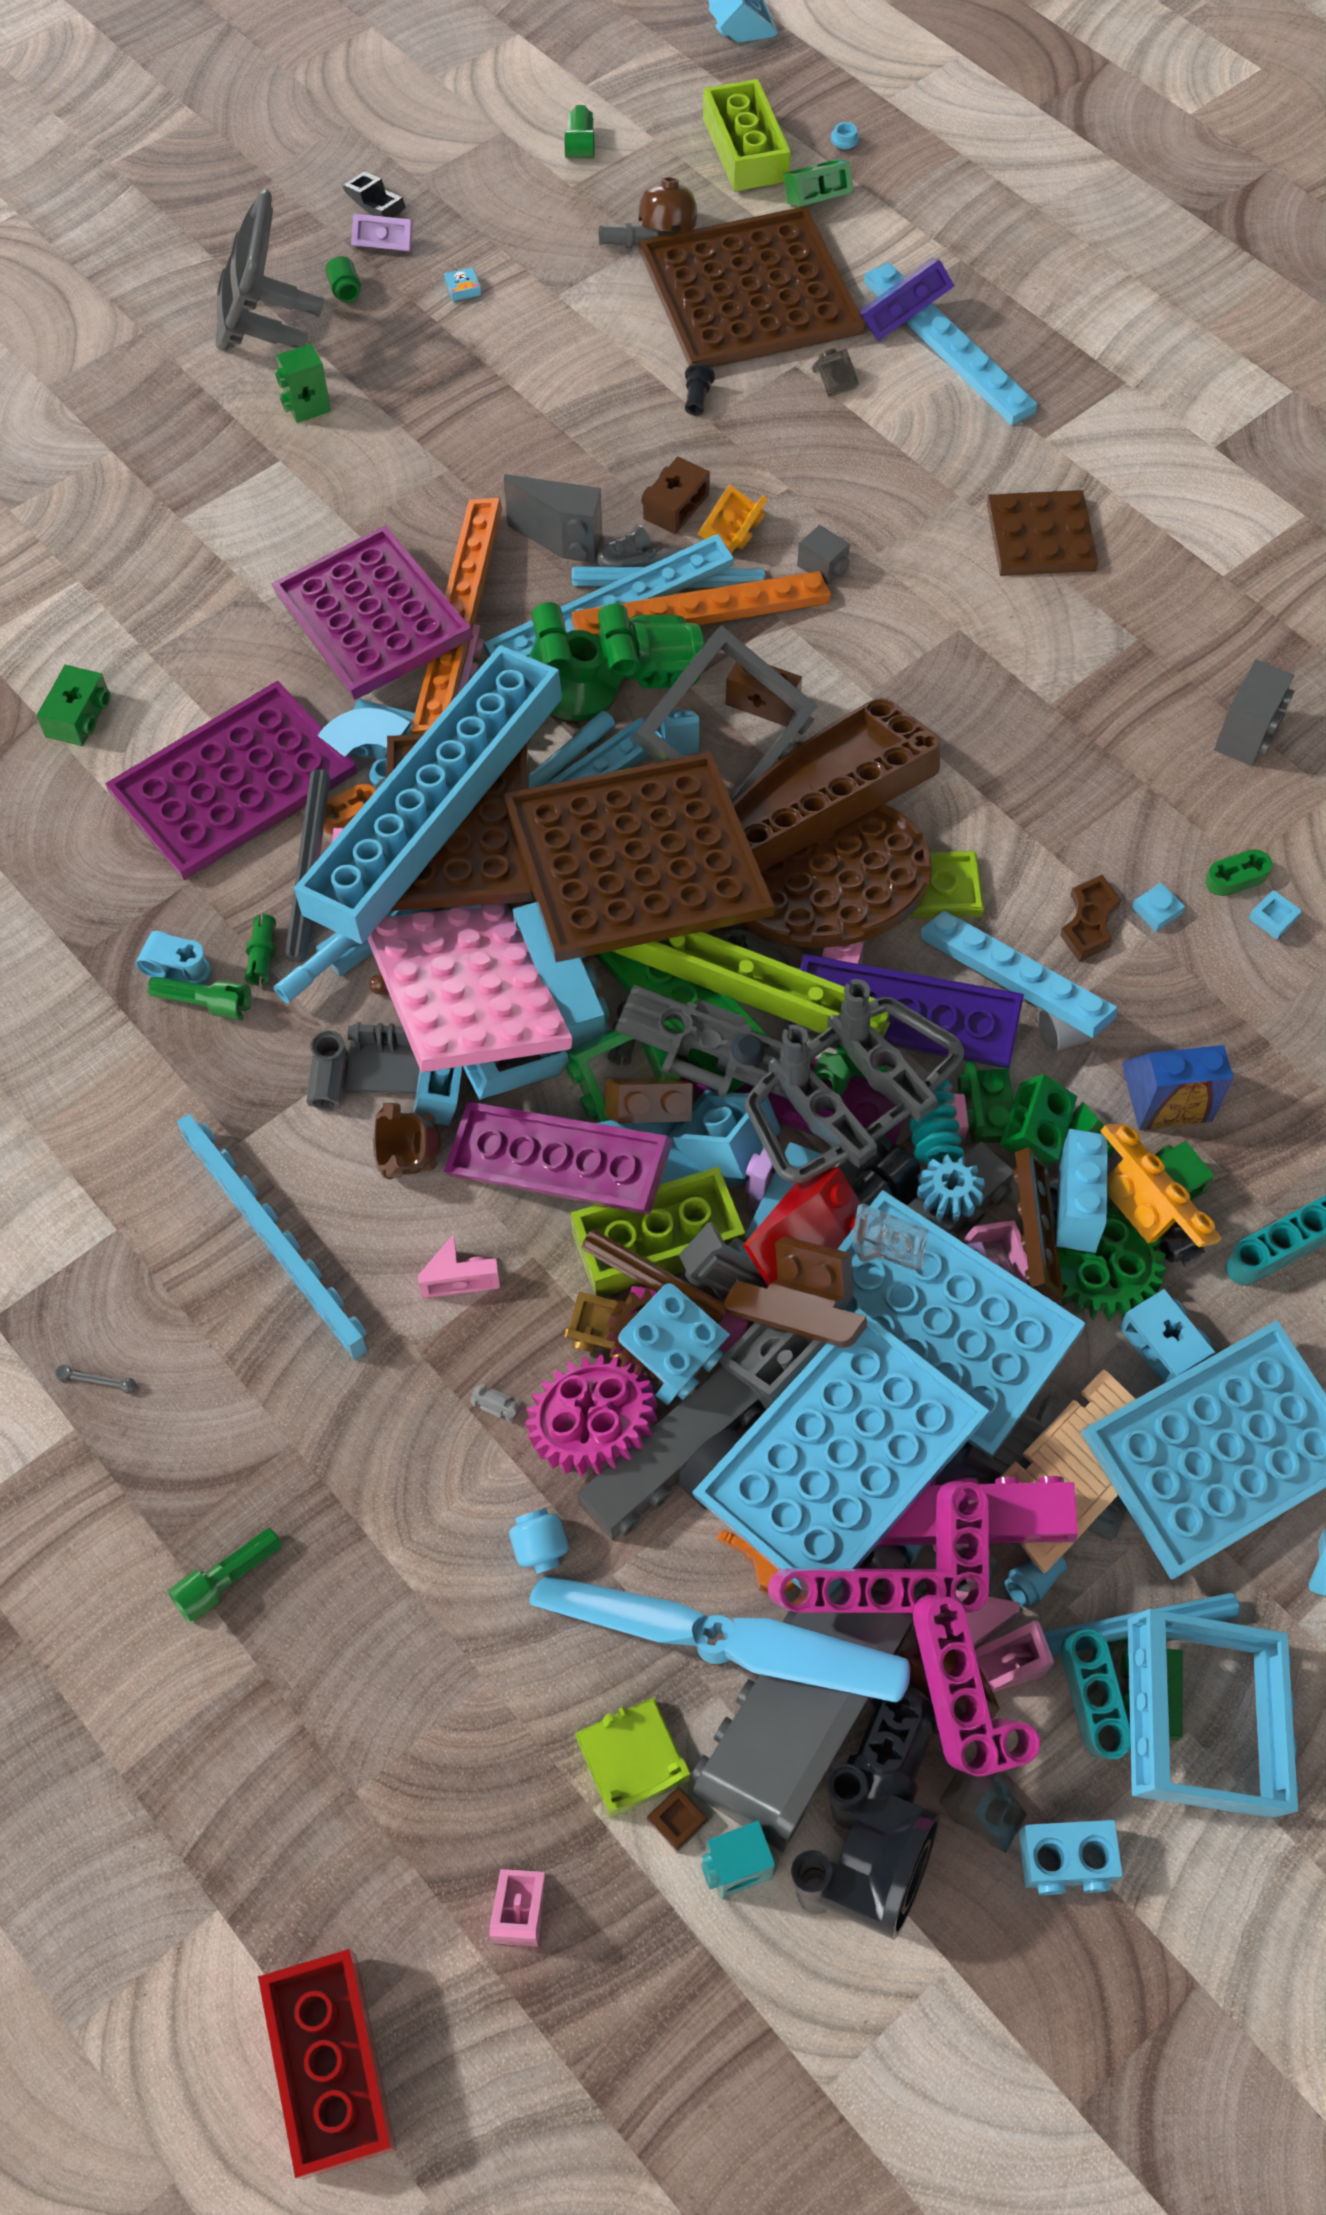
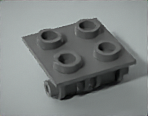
[344,1022,420,1094]

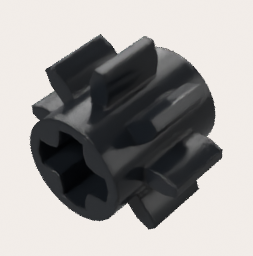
[1159,1222,1205,1267]

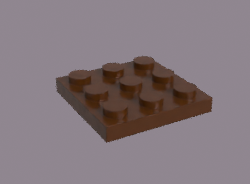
[987,490,1098,576]

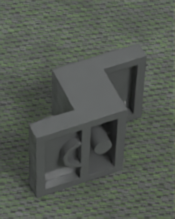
[719,1322,826,1410]

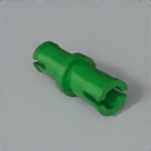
[245,914,277,986]

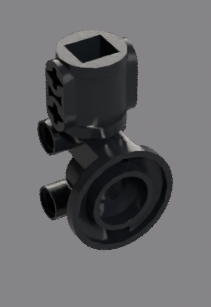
[791,1691,940,1940]

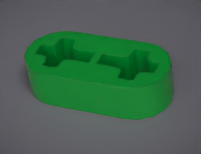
[1205,849,1272,896]

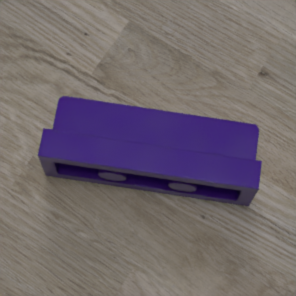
[859,259,955,341]

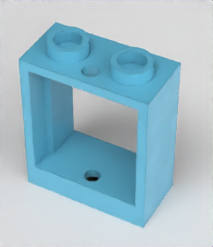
[463,1050,568,1100]

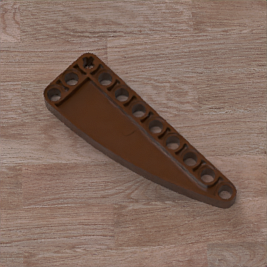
[732,698,940,872]

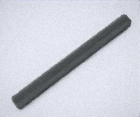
[285,769,330,962]

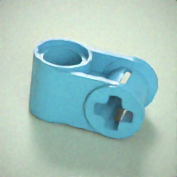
[135,931,212,984]

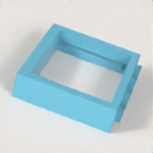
[1128,1609,1300,1818]

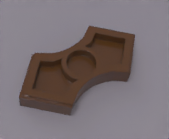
[1060,875,1122,962]

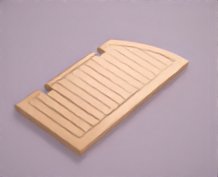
[999,1369,1136,1574]

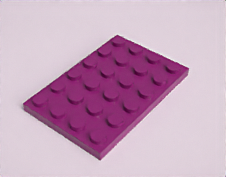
[271,525,474,700]
[105,680,357,880]

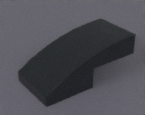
[343,171,406,217]

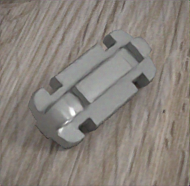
[470,1384,521,1422]

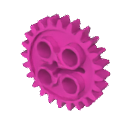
[525,1355,658,1476]

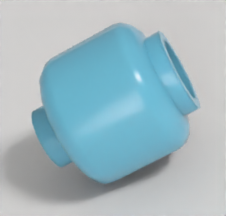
[509,1508,569,1574]

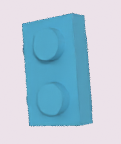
[618,1283,730,1406]

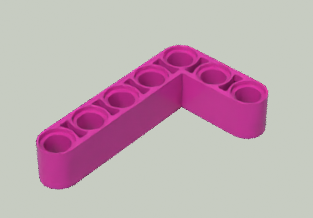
[768,1481,989,1613]

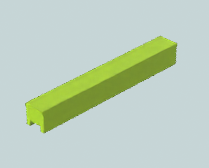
[612,932,890,1038]

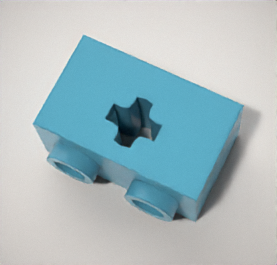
[1119,1289,1215,1384]

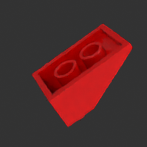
[742,1168,866,1287]

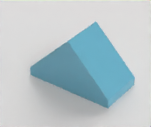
[659,708,699,755]

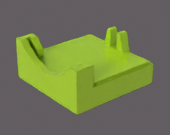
[574,1697,690,1819]

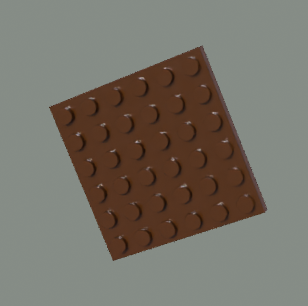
[639,206,865,367]
[503,752,775,963]

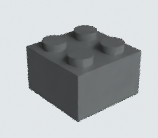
[1214,660,1295,766]

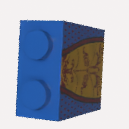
[1122,1045,1234,1130]

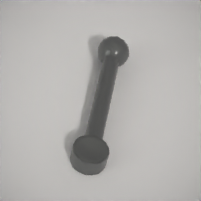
[55,1365,136,1394]

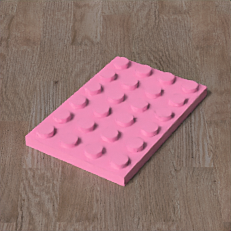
[367,903,572,1073]

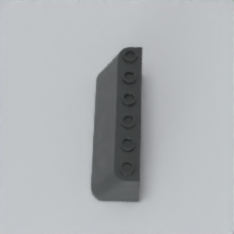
[690,1585,914,1852]

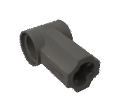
[306,1030,349,1111]

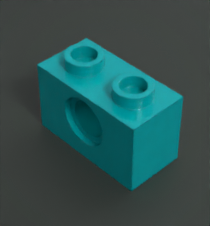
[701,1820,775,1899]

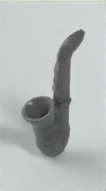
[597,525,686,567]

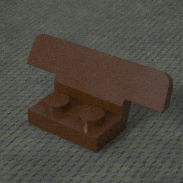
[724,1236,867,1348]

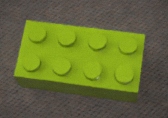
[703,79,791,192]
[570,1166,746,1298]

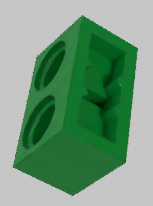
[783,159,854,207]
[1000,1074,1078,1164]

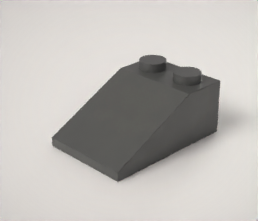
[503,474,602,563]

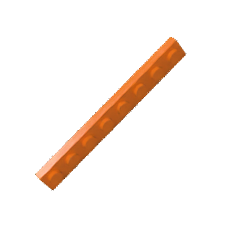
[571,571,831,635]

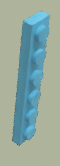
[921,910,1117,1038]

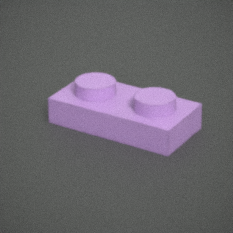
[351,214,413,252]
[745,1148,776,1212]

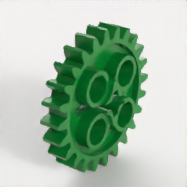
[1054,1202,1166,1321]

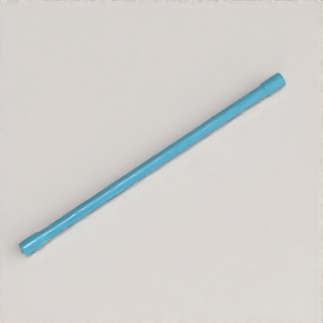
[274,711,615,1003]

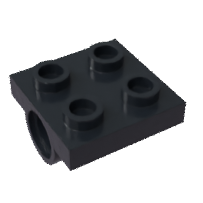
[836,1135,921,1211]

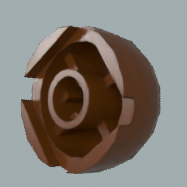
[638,177,697,232]

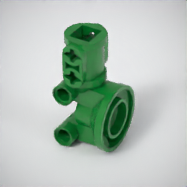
[529,602,704,721]

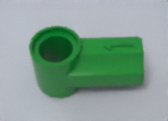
[564,105,594,158]

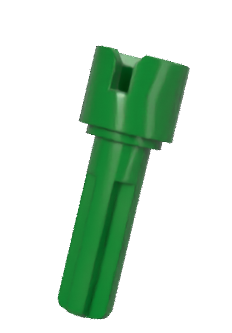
[147,977,252,1021]
[168,1528,282,1624]

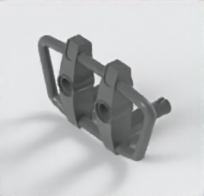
[215,189,324,350]
[745,979,964,1183]

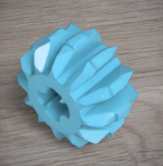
[917,1154,985,1223]

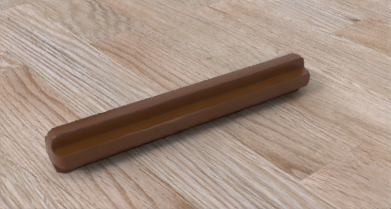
[582,1230,727,1324]

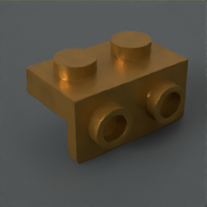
[564,1291,624,1361]

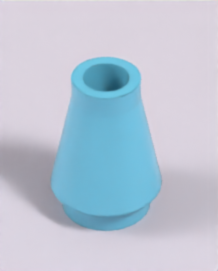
[1004,1556,1067,1608]

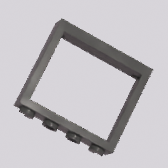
[630,625,817,803]

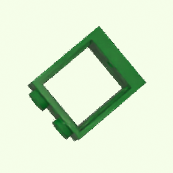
[565,1029,681,1122]

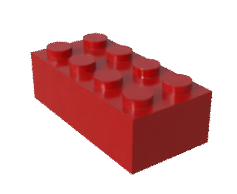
[258,1949,397,2180]

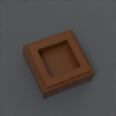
[647,1786,709,1853]

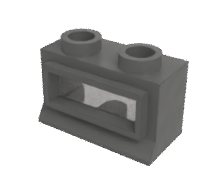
[679,1222,765,1301]

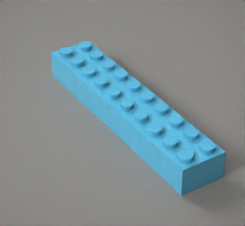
[294,645,562,944]

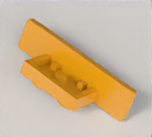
[1101,1123,1222,1247]

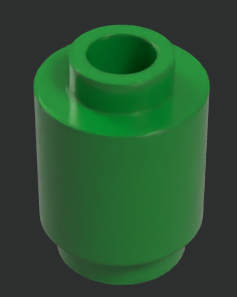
[325,256,361,303]

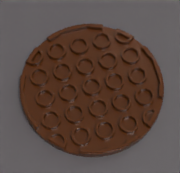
[741,804,932,948]

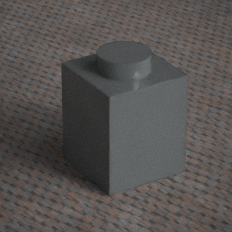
[797,524,850,585]

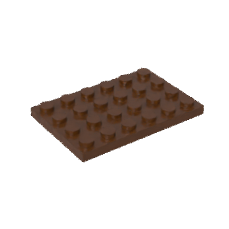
[386,734,533,911]

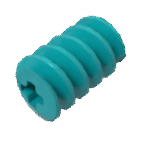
[909,1079,964,1164]

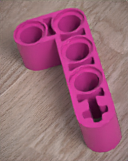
[913,1595,1040,1776]

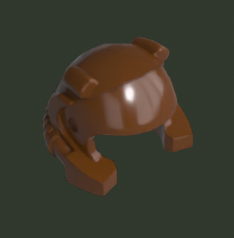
[373,1103,441,1180]

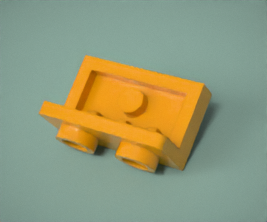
[697,484,768,553]

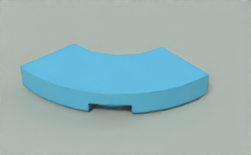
[318,707,413,757]

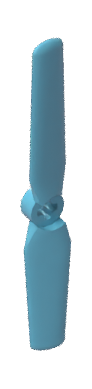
[529,1576,910,1702]

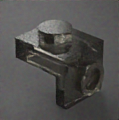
[812,349,859,397]

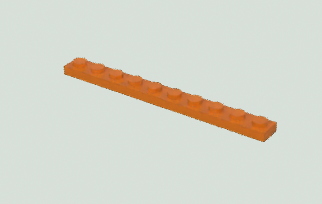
[411,498,502,734]

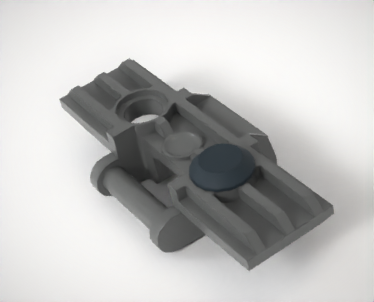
[615,985,787,1098]

